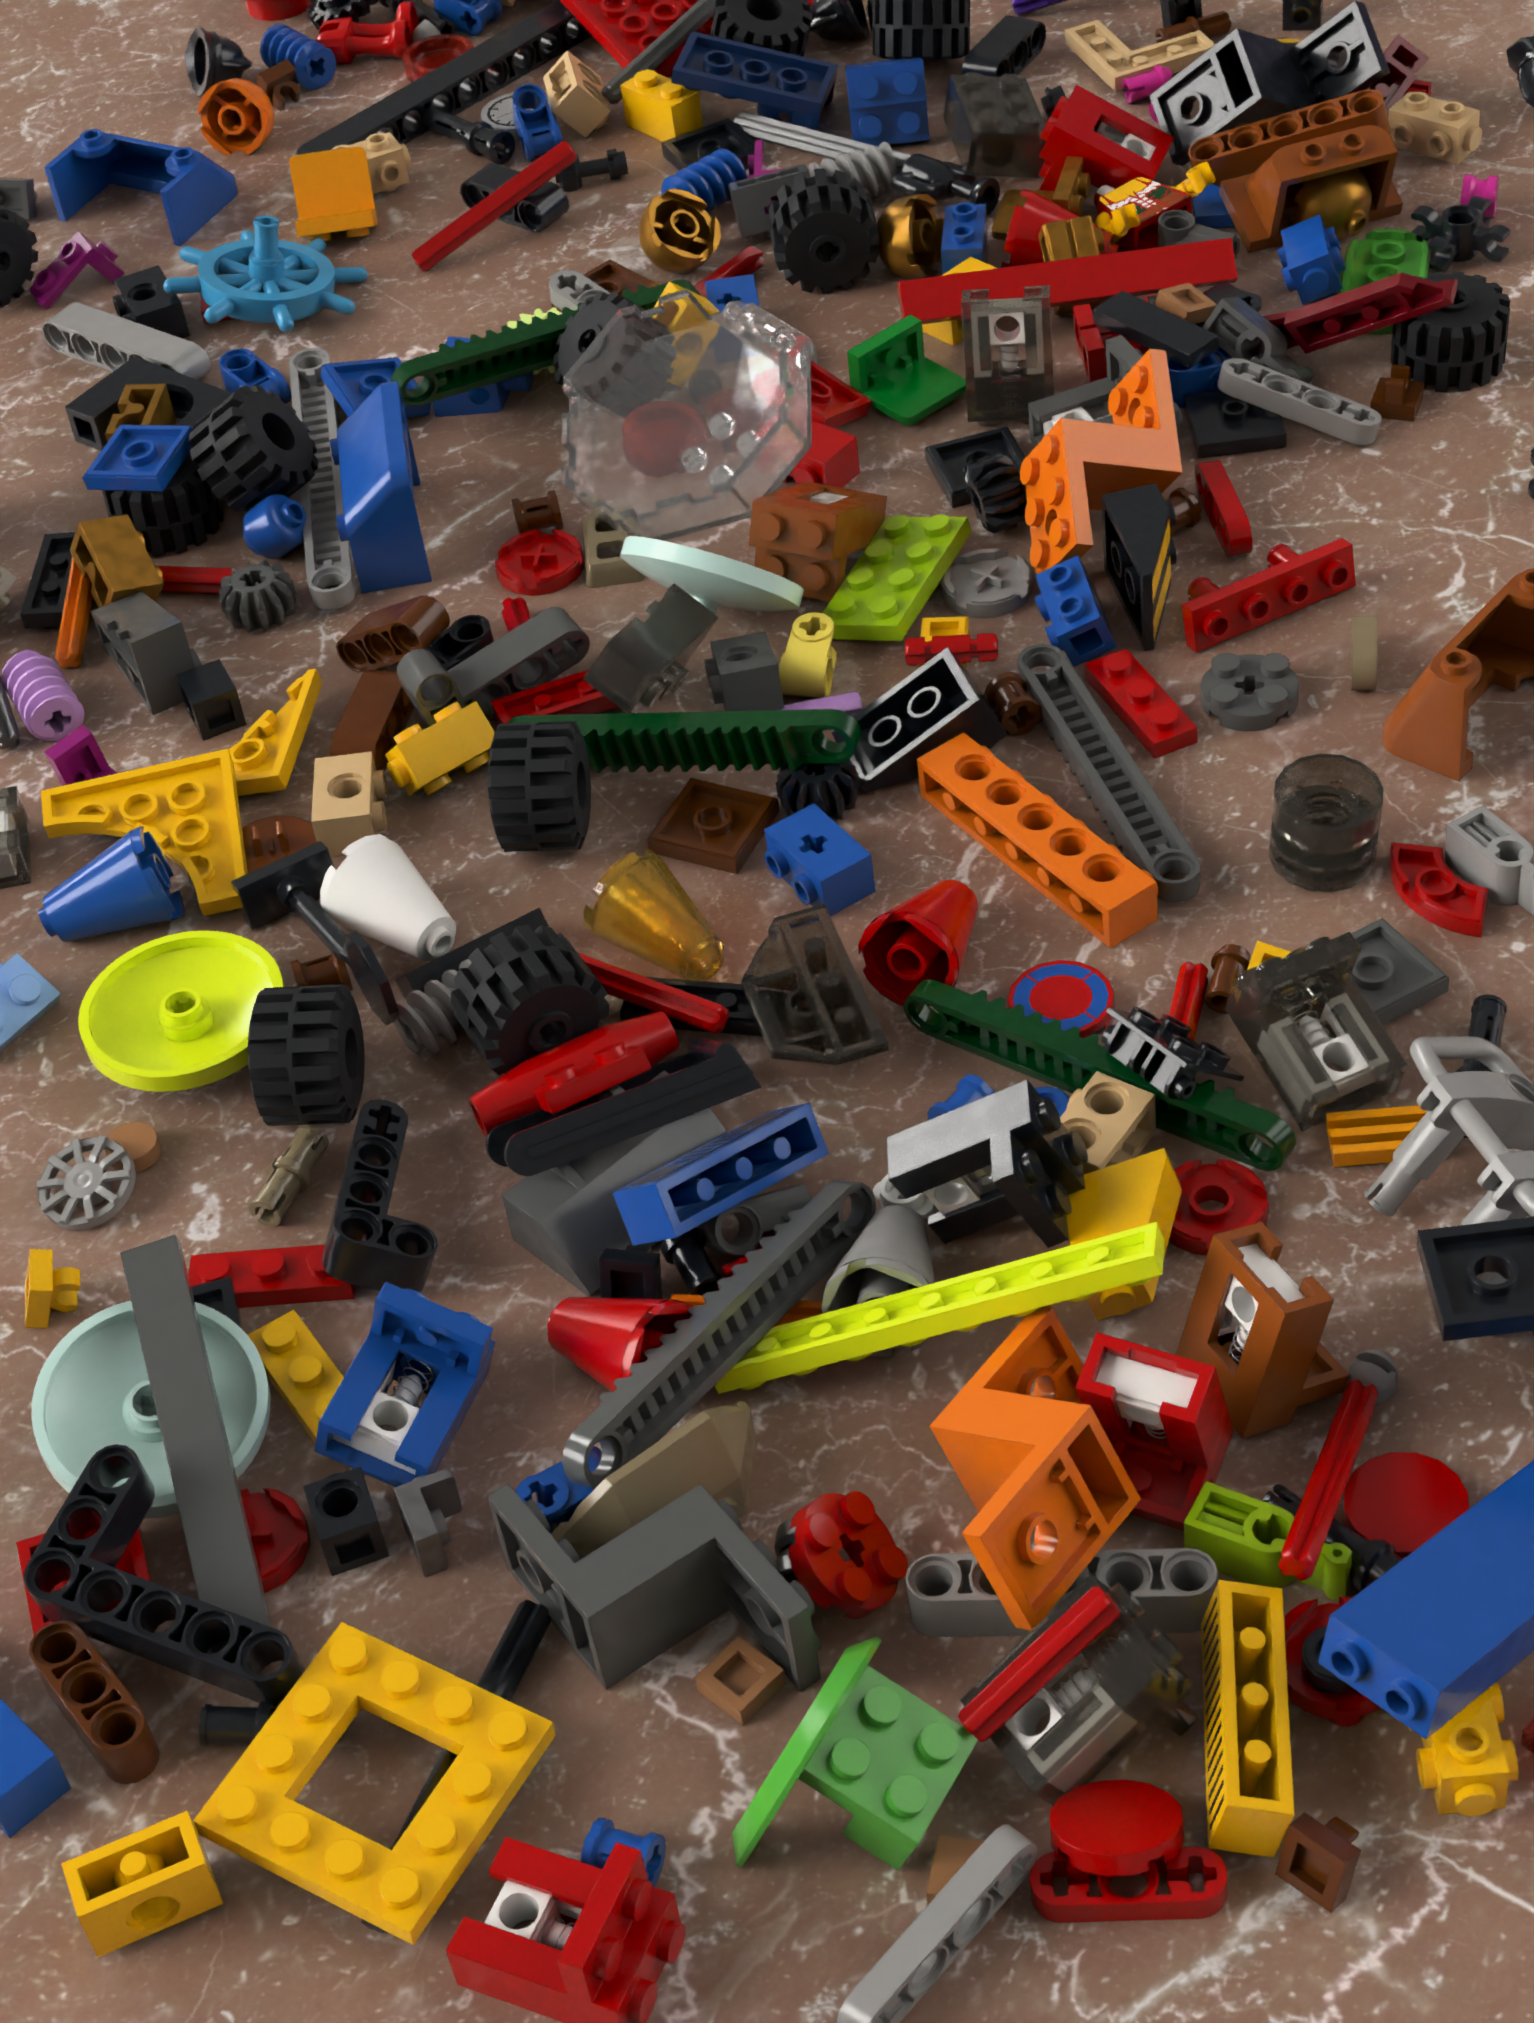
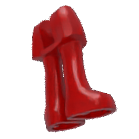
[315,1,419,65]

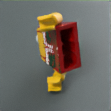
[1094,162,1216,252]

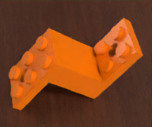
[1020,349,1182,585]
[930,1307,1141,1632]

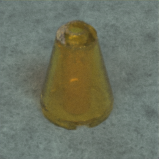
[583,849,724,981]

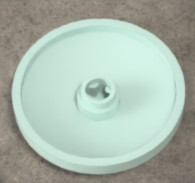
[620,536,804,614]
[31,1301,271,1518]

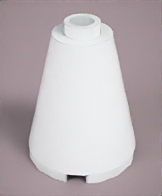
[320,834,456,961]

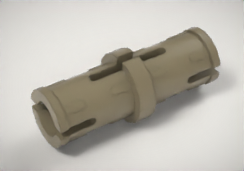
[249,1124,329,1227]

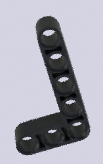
[24,1444,305,1707]

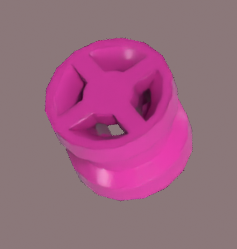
[1460,174,1499,218]

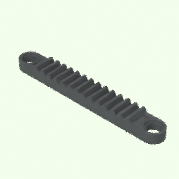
[1017,644,1201,903]
[562,1180,876,1489]

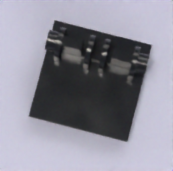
[1102,1006,1244,1100]

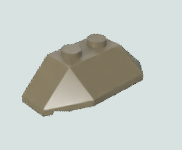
[551,1401,757,1560]

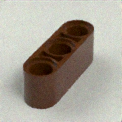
[336,595,450,673]
[330,670,414,771]
[29,1620,160,1784]

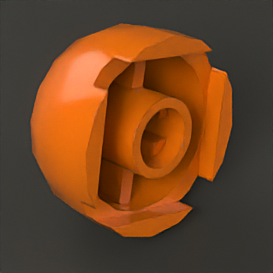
[198,78,274,156]

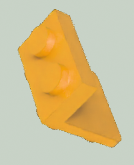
[289,146,378,243]

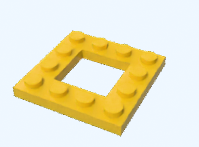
[193,1622,556,1946]

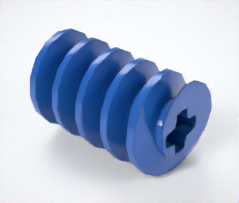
[260,23,336,89]
[661,149,747,213]

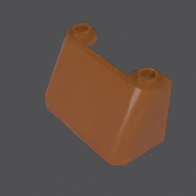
[1383,568,1534,782]

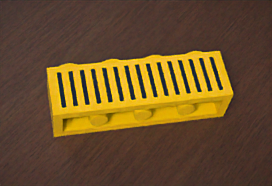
[1201,1580,1294,1858]

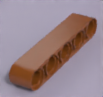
[1188,89,1390,187]

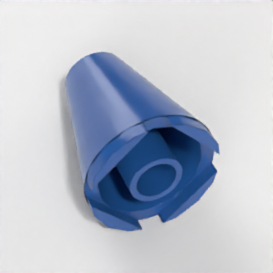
[38,826,185,942]

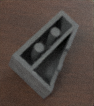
[91,591,202,715]

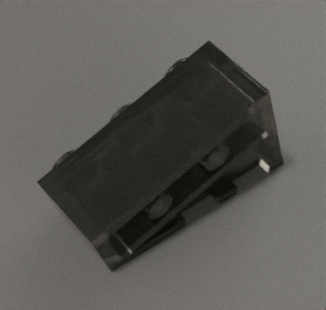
[583,583,719,714]

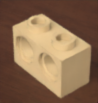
[543,50,611,138]
[1060,1071,1156,1174]

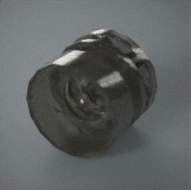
[1269,753,1384,892]

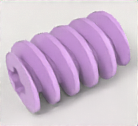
[1,649,85,741]

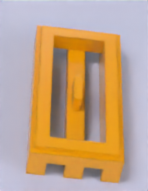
[1326,1105,1447,1167]

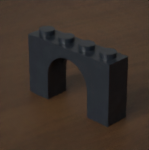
[65,356,232,451]

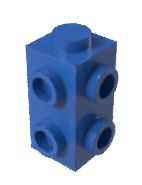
[1277,214,1346,305]
[1034,555,1117,667]

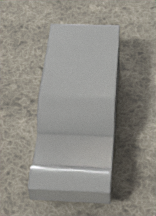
[1444,805,1534,917]

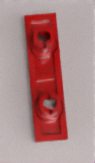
[1181,538,1356,653]

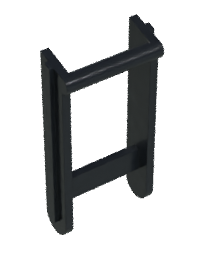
[485,1038,761,1176]

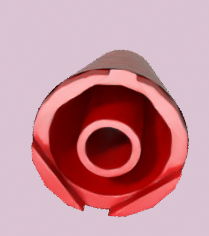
[1001,189,1119,268]
[858,879,978,1006]
[547,1297,693,1392]

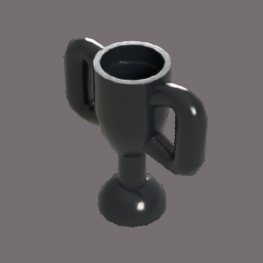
[890,153,1000,216]

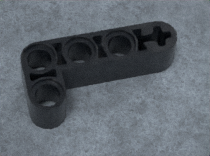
[322,1099,438,1292]

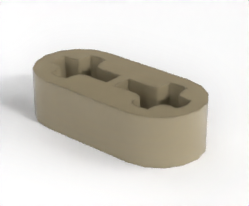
[1351,616,1378,690]

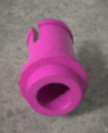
[1122,65,1173,104]

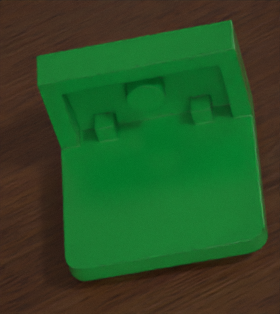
[847,315,968,425]

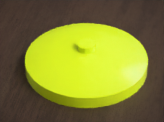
[78,930,285,1092]

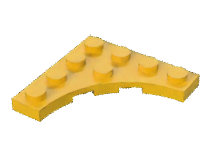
[41,749,248,916]

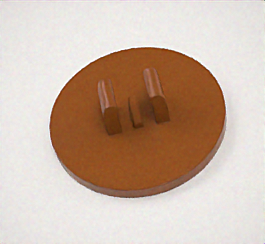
[242,815,317,873]

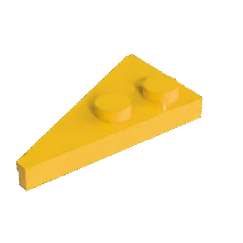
[229,668,323,796]

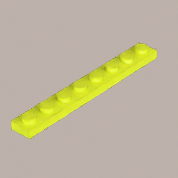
[714,1222,1165,1394]

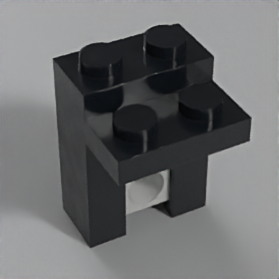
[887,1080,1088,1248]

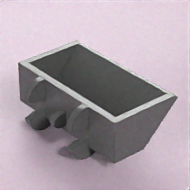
[502,1071,727,1296]

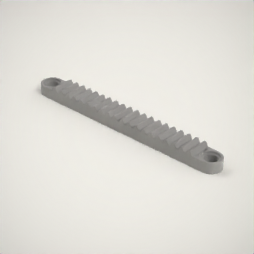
[289,348,356,610]

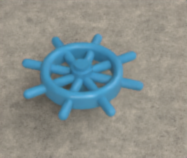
[163,215,368,332]

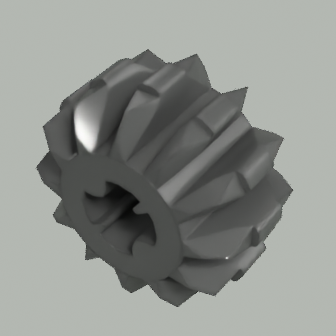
[219,560,296,632]

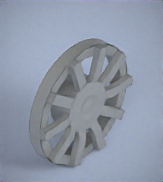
[36,1135,136,1230]

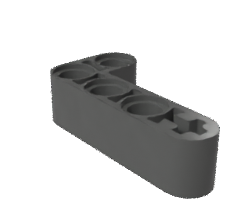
[396,607,590,727]

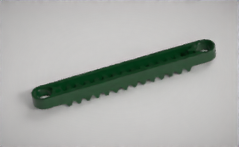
[391,279,701,407]
[507,709,861,773]
[903,979,1296,1171]

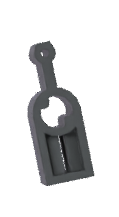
[1202,297,1315,384]

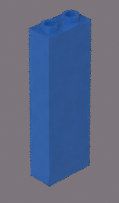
[1318,1460,1534,1740]

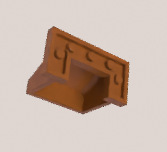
[1219,125,1403,254]

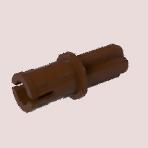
[1155,11,1231,43]

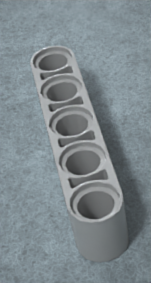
[42,302,211,380]
[905,1548,1218,1637]

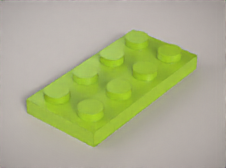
[823,514,972,641]

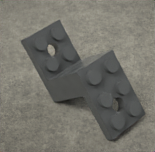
[487,1484,821,1692]

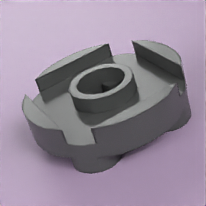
[1201,653,1299,731]

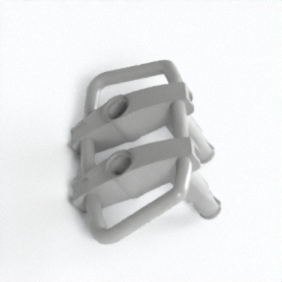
[1364,1036,1534,1280]

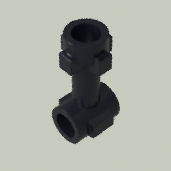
[555,149,628,192]

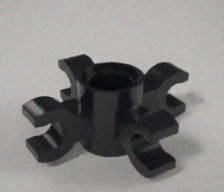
[1411,196,1510,272]

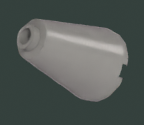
[821,1205,935,1357]

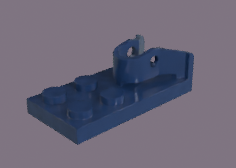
[671,31,838,131]

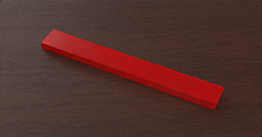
[897,237,1238,324]

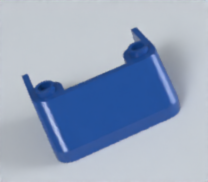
[44,129,238,246]
[330,381,432,594]

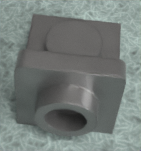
[393,1468,462,1577]

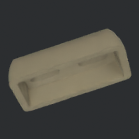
[582,508,645,588]

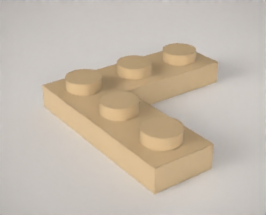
[1064,20,1216,92]

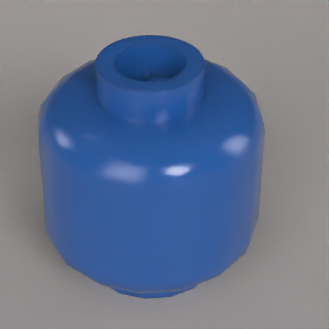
[243,494,306,559]

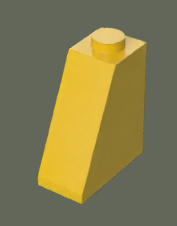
[1067,1148,1182,1321]

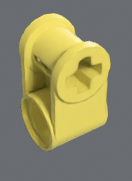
[779,612,837,698]

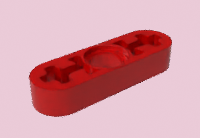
[1195,460,1253,557]
[1029,1847,1228,1923]

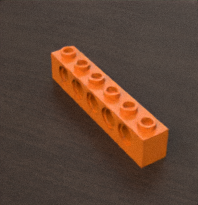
[917,732,1159,948]

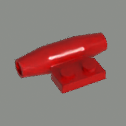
[468,1011,679,1137]

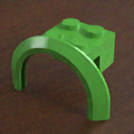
[732,1637,978,1871]

